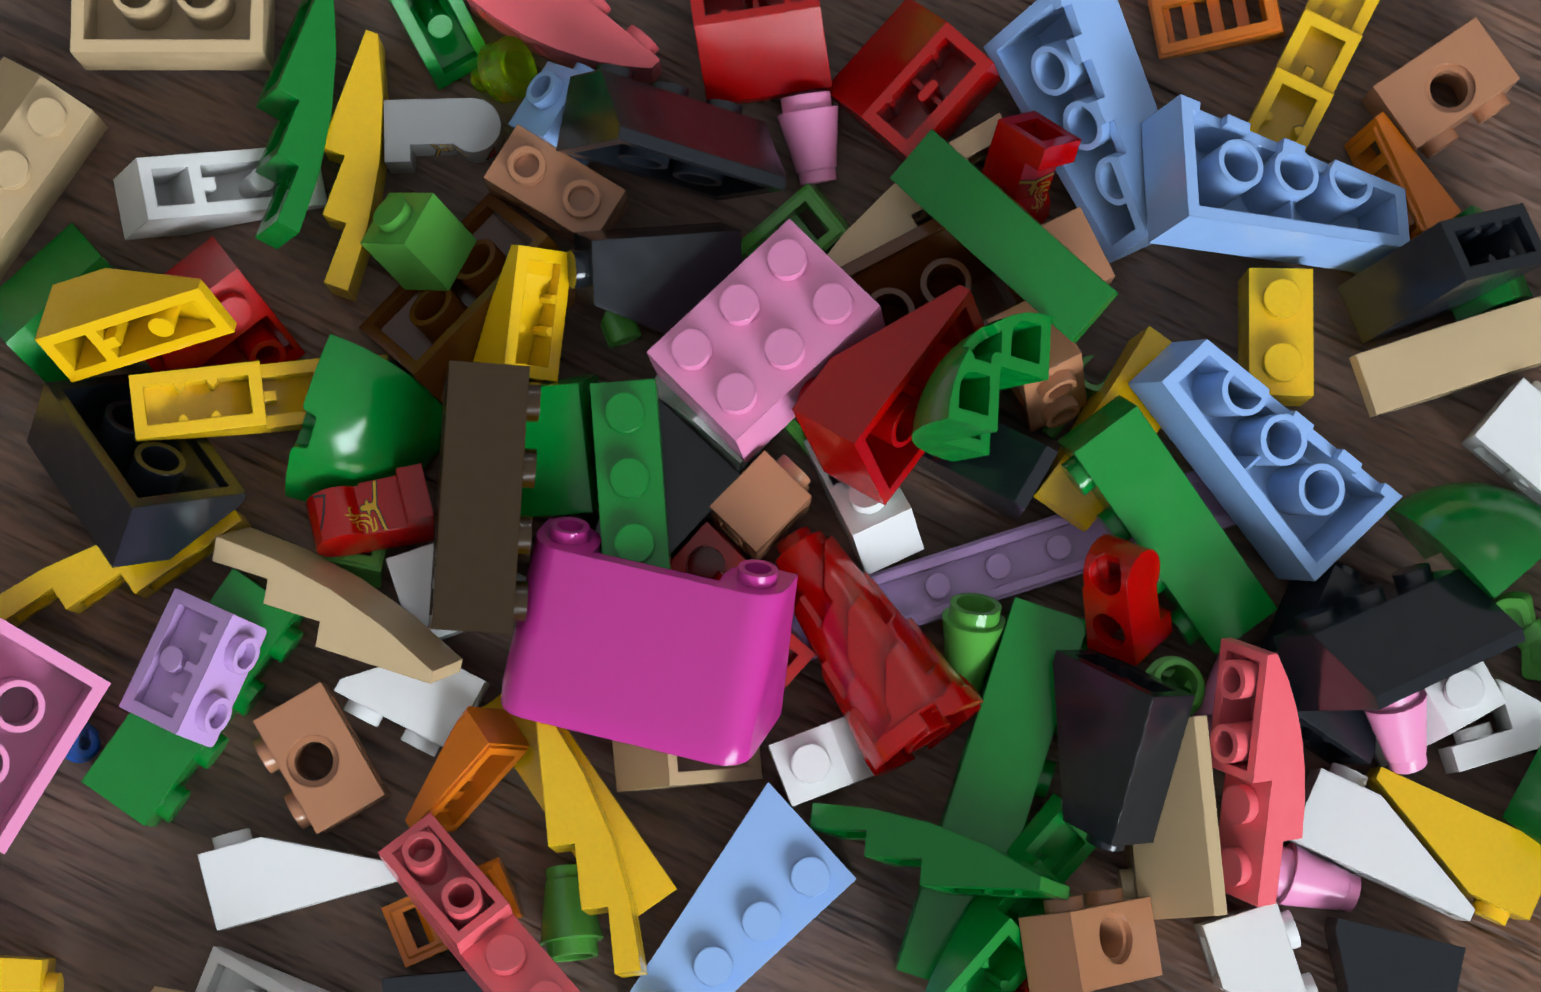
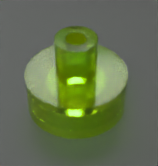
[471,36,537,104]

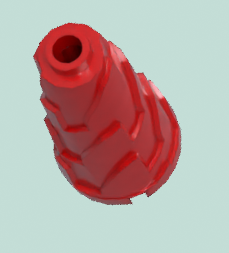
[775,526,984,776]

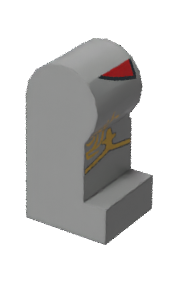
[383,98,505,174]

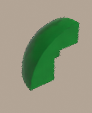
[912,312,1052,462]
[285,334,442,502]
[1386,482,1541,600]

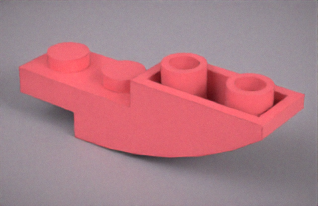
[467,0,661,83]
[1210,637,1305,907]
[378,813,581,992]

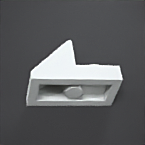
[1438,679,1541,774]

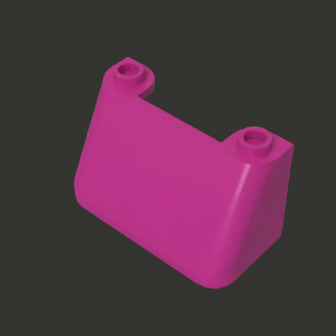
[501,517,798,766]

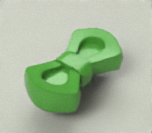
[1493,591,1541,681]

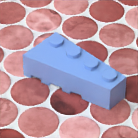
[983,0,1158,263]
[1141,94,1410,273]
[630,782,856,992]

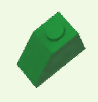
[387,0,494,90]

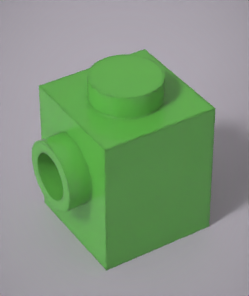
[360,193,477,291]

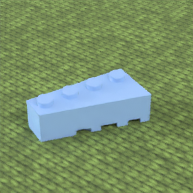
[1128,339,1403,581]

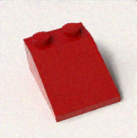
[792,285,985,505]

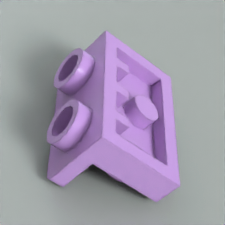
[119,588,267,747]

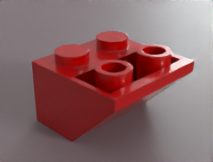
[690,0,833,104]
[829,0,1001,162]
[145,236,305,372]

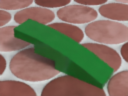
[255,0,336,249]
[890,129,1119,343]
[925,794,1096,992]
[810,803,1070,900]

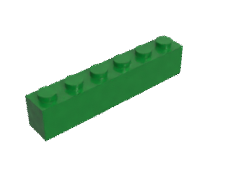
[894,597,1089,981]

